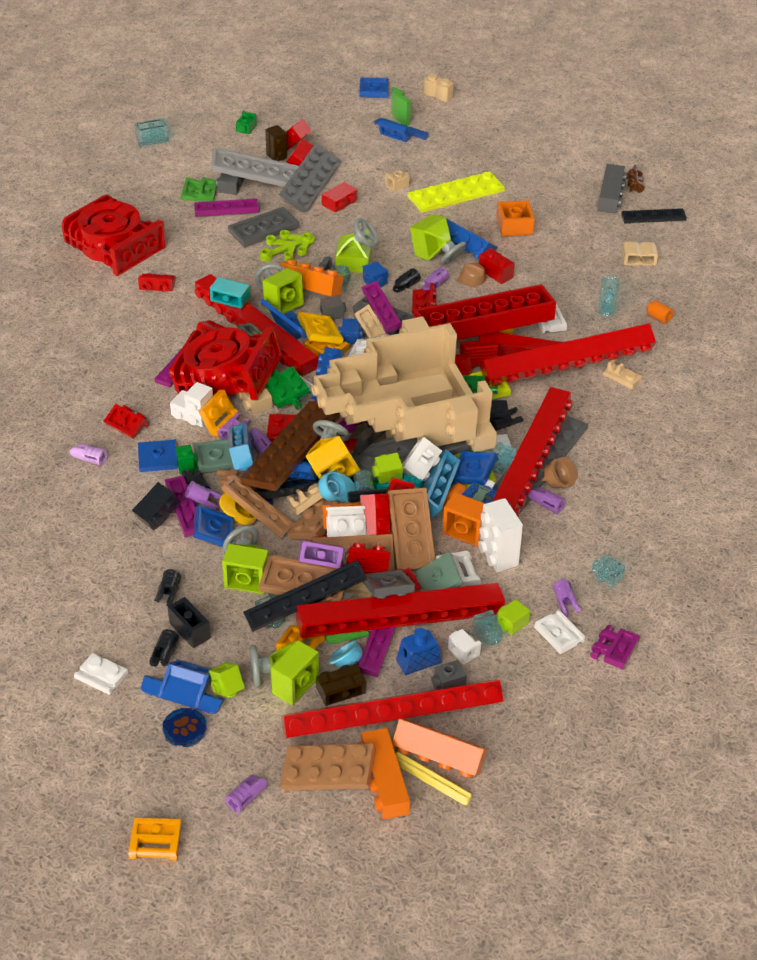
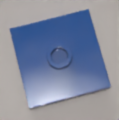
[359,77,388,98]
[138,439,178,472]
[452,451,498,485]
[193,505,234,547]

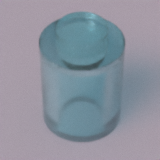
[353,471,375,491]

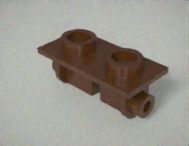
[627,164,644,193]

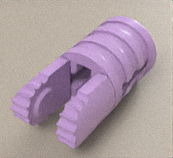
[69,444,108,466]

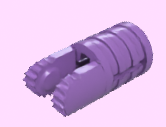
[422,267,449,290]
[218,412,250,439]
[250,427,272,455]
[185,481,222,511]
[528,487,566,514]
[553,579,581,617]
[225,775,268,813]

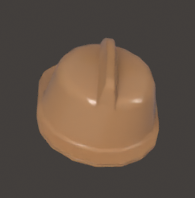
[456,263,488,288]
[541,457,578,489]

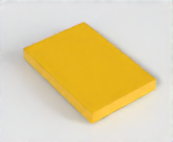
[297,312,343,344]

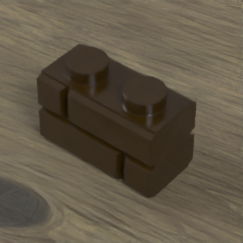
[265,125,287,161]
[316,664,366,706]

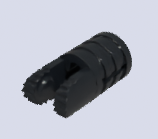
[392,268,421,293]
[490,407,523,431]
[182,470,211,489]
[154,569,181,606]
[149,629,179,667]

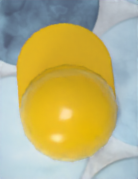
[219,493,257,525]

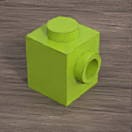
[372,453,403,484]
[497,599,531,636]
[209,662,245,698]

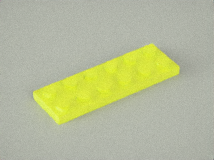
[408,171,505,213]

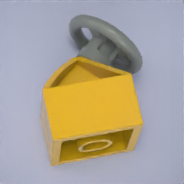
[306,420,361,479]

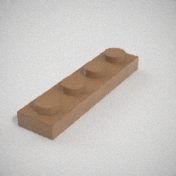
[221,475,294,539]

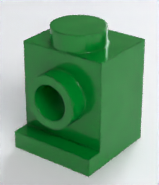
[236,111,257,135]
[176,445,199,475]

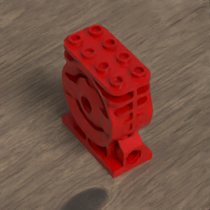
[62,194,166,277]
[169,326,282,400]

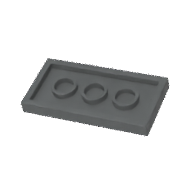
[228,207,300,247]

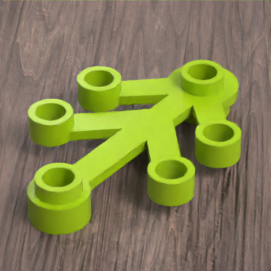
[259,230,315,262]

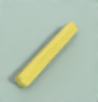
[396,752,472,805]

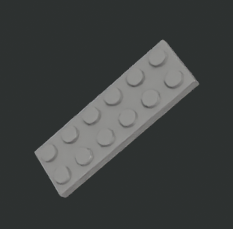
[211,147,299,187]

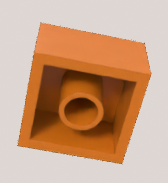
[496,200,535,236]
[442,492,485,547]

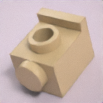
[385,170,410,192]

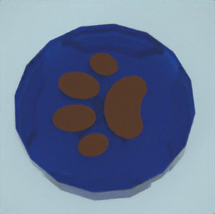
[162,708,207,747]

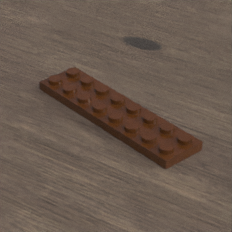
[240,401,340,491]

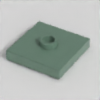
[193,438,234,474]
[415,552,463,591]

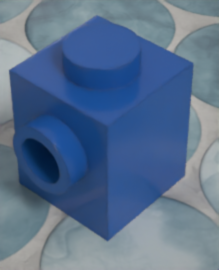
[363,261,389,287]
[338,318,363,345]

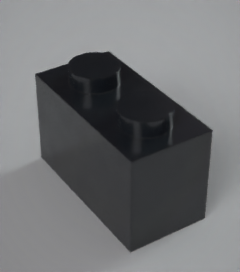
[132,482,181,530]
[168,597,211,648]

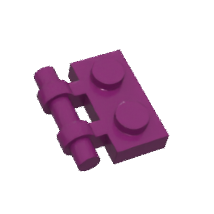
[590,625,640,670]

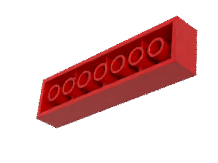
[413,284,557,340]

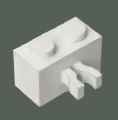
[402,437,442,482]

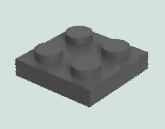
[363,570,415,598]

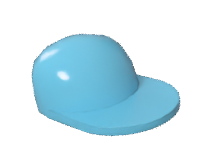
[318,471,357,503]
[328,640,363,669]

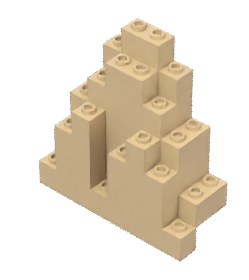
[311,316,497,452]

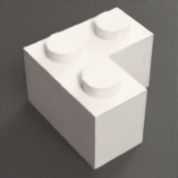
[170,382,213,427]

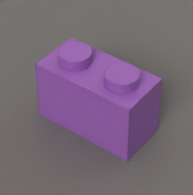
[297,539,344,568]

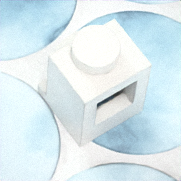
[448,629,481,665]

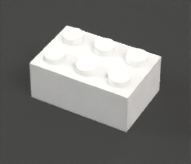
[478,498,523,572]

